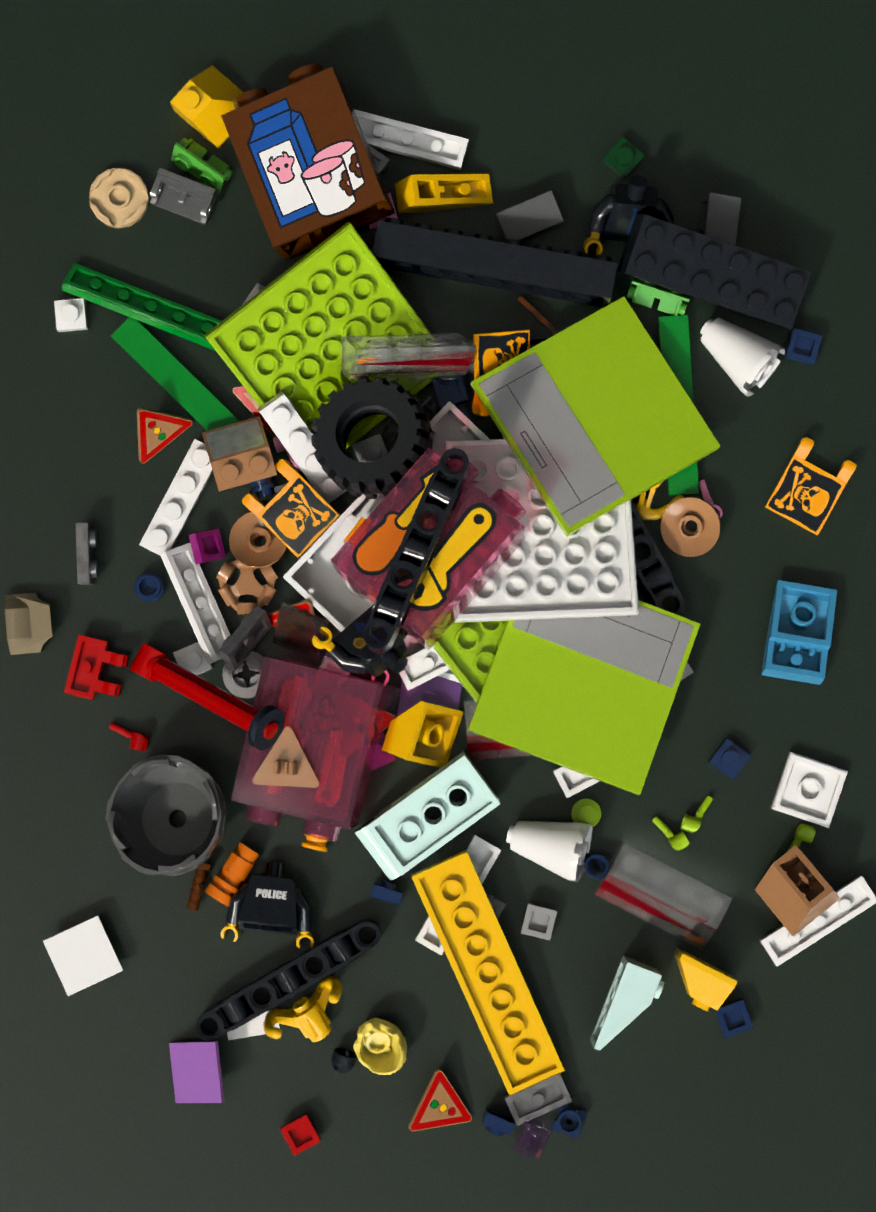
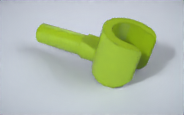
[680,795,713,833]
[652,816,689,851]
[787,824,816,851]

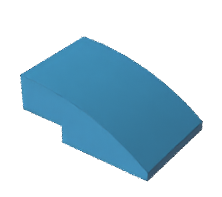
[761,580,837,685]

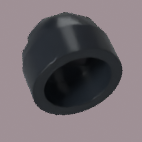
[331,1048,357,1074]

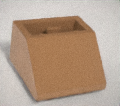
[755,845,840,936]

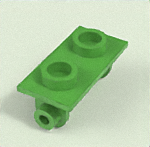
[171,137,233,194]
[627,277,690,316]

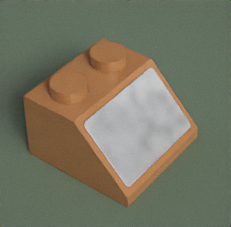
[202,416,277,492]

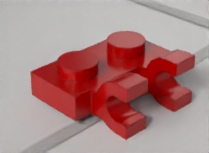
[64,634,129,700]

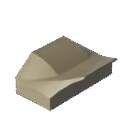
[5,592,53,655]

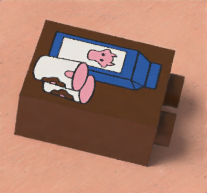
[221,64,395,260]

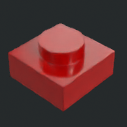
[280,1113,321,1156]

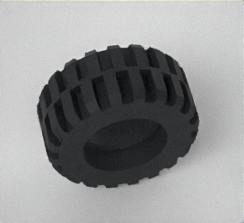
[311,376,433,499]

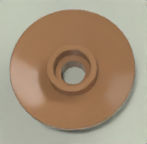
[660,497,721,557]
[229,512,287,568]

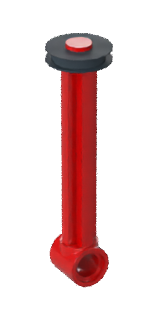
[129,642,285,751]

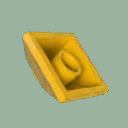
[170,65,244,149]
[382,701,463,768]
[674,947,738,1012]

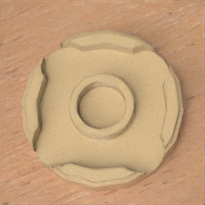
[89,168,149,228]

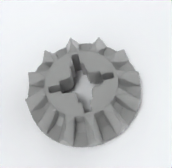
[222,651,271,698]

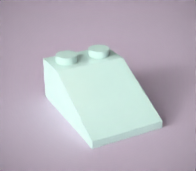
[590,956,664,1051]

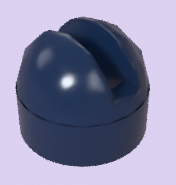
[584,854,609,880]

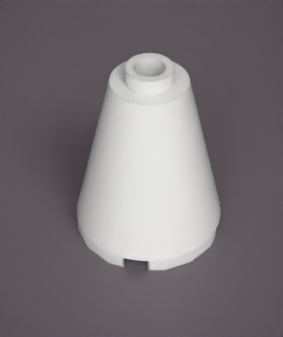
[700,318,785,397]
[506,821,593,883]

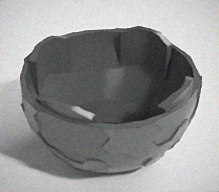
[105,754,227,877]

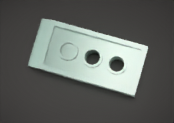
[354,751,500,881]

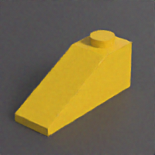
[395,174,493,213]

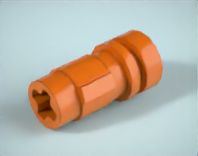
[204,842,259,907]

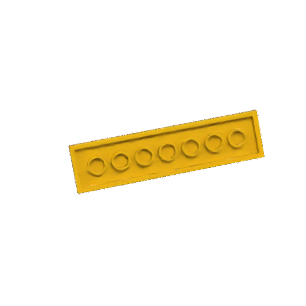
[411,850,565,1096]

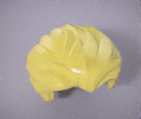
[353,1018,407,1075]

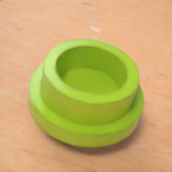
[571,798,601,827]

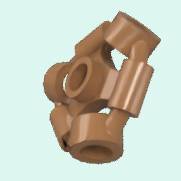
[216,560,278,615]

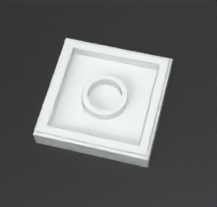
[771,752,848,828]

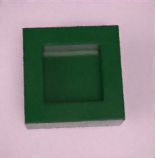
[602,136,645,180]

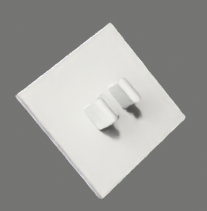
[43,915,123,996]

